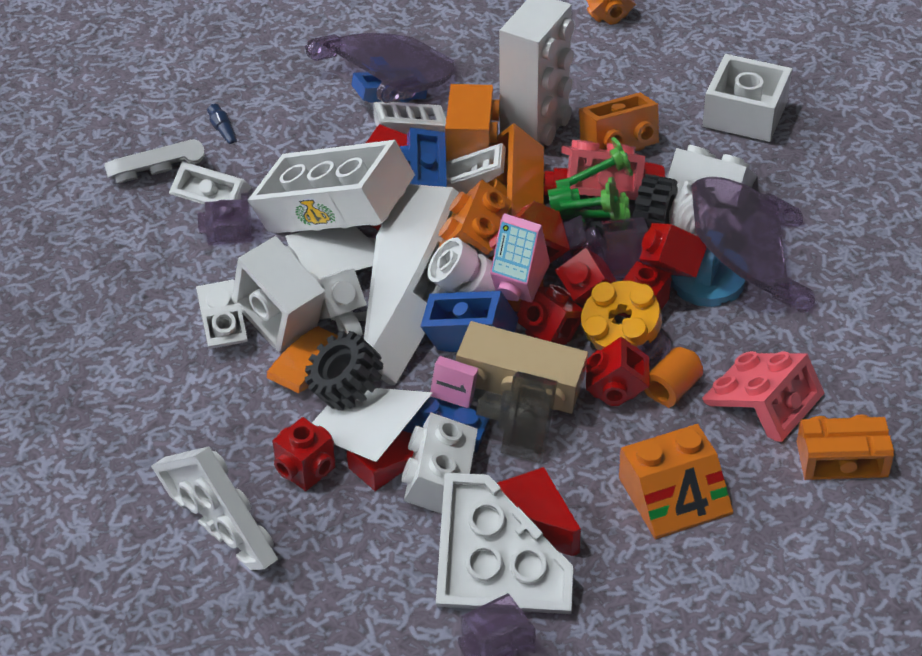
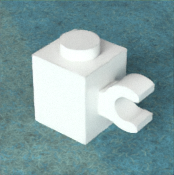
[319,268,367,336]

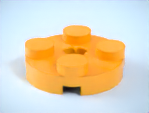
[581,281,662,350]

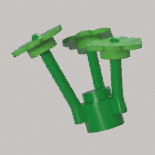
[548,137,634,235]

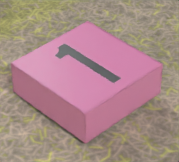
[430,356,479,408]

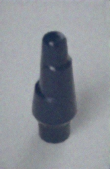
[207,103,237,144]

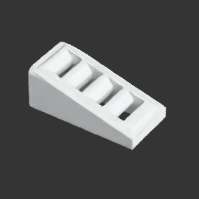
[373,102,446,134]
[446,143,506,193]

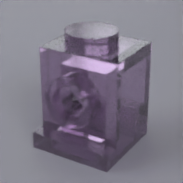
[197,193,252,245]

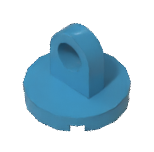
[671,233,746,307]

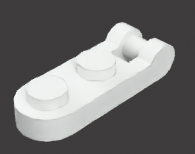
[104,139,204,184]

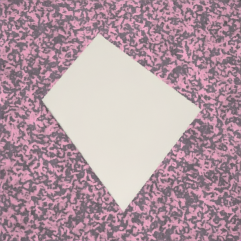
[286,226,375,279]
[312,388,433,462]

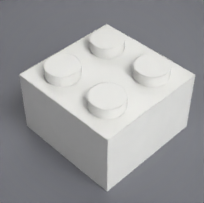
[702,54,792,142]
[231,236,326,353]

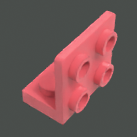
[561,140,645,200]
[702,351,825,442]

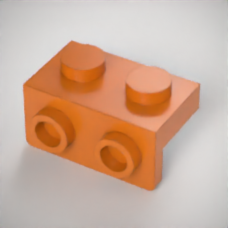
[438,180,511,255]

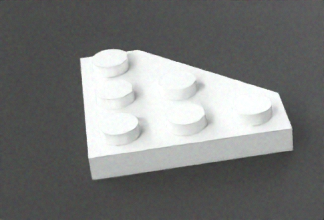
[151,446,278,570]
[436,473,573,614]

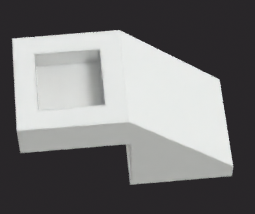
[196,280,248,349]

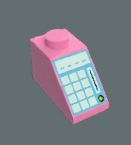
[490,213,550,303]

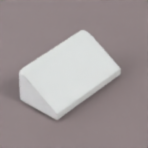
[169,161,252,212]

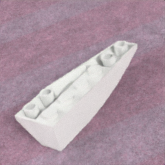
[364,184,459,385]

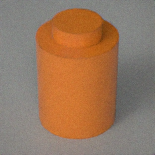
[644,347,703,408]

